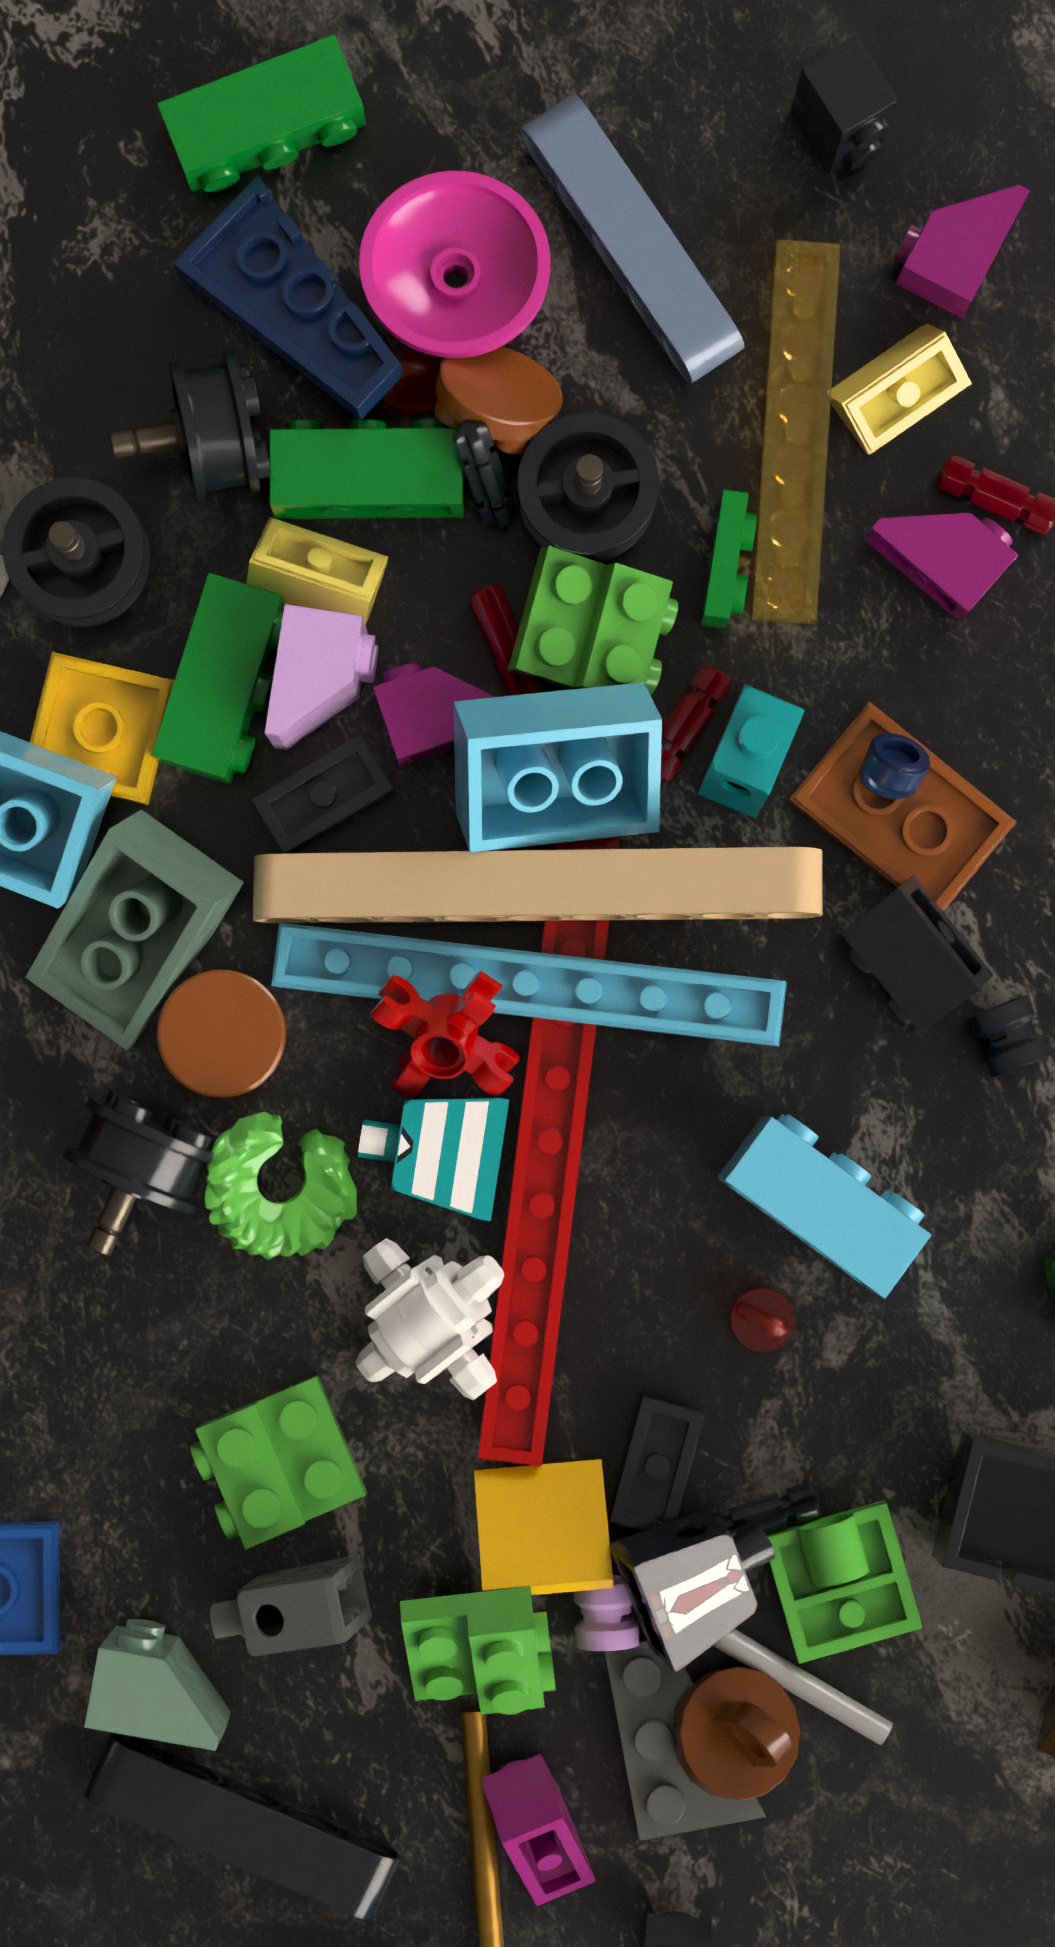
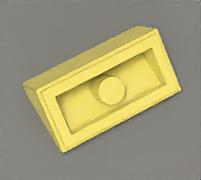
[826,324,972,455]
[246,517,389,625]

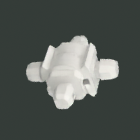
[356,1238,505,1400]

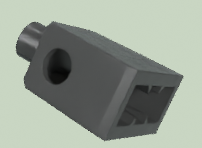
[210,1554,372,1656]

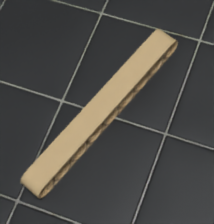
[253,847,823,924]

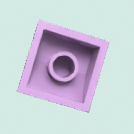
[265,604,378,751]

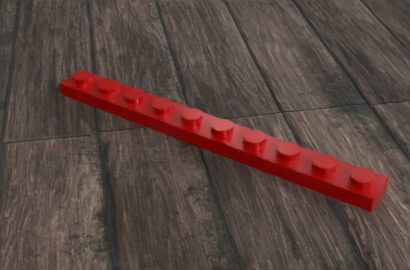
[478,836,620,1466]

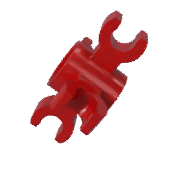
[370,971,520,1100]

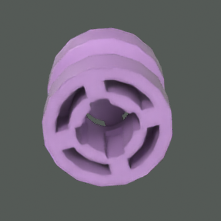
[573,1575,639,1651]

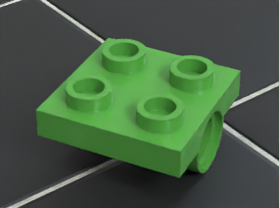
[767,1500,923,1664]

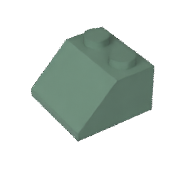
[84,1619,231,1751]

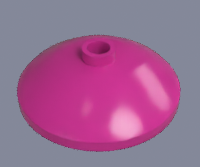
[359,171,551,358]

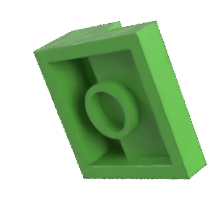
[508,545,678,696]
[190,1375,367,1550]
[400,1586,556,1715]

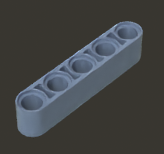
[519,93,745,384]

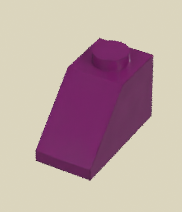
[894,185,1030,318]
[865,513,1018,622]
[373,662,494,767]
[481,1754,596,1906]

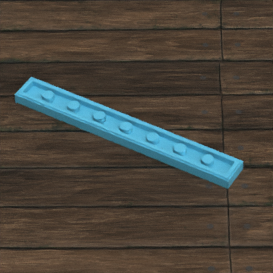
[271,923,787,1047]

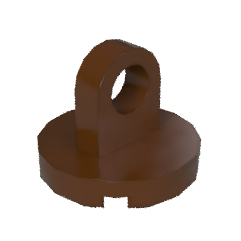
[674,1667,800,1801]

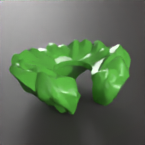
[203,1112,357,1260]

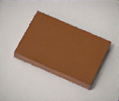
[788,701,1017,911]

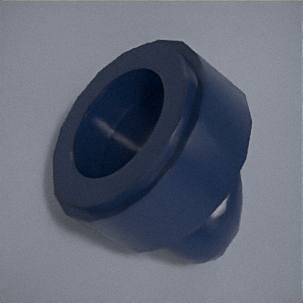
[859,733,931,799]

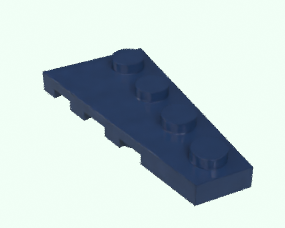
[173,175,404,420]

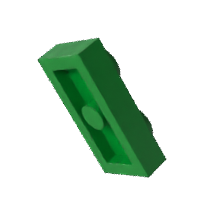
[701,489,757,629]

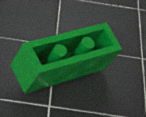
[157,34,366,192]
[270,419,464,519]
[151,573,286,785]

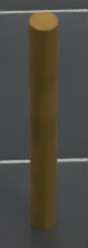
[460,1707,504,1947]

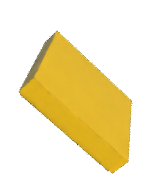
[30,652,175,805]
[474,1459,613,1595]

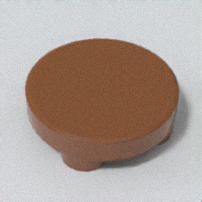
[434,346,563,454]
[157,970,287,1098]

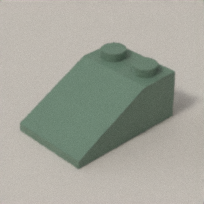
[25,809,244,1050]

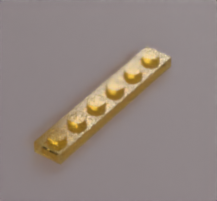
[751,240,841,624]

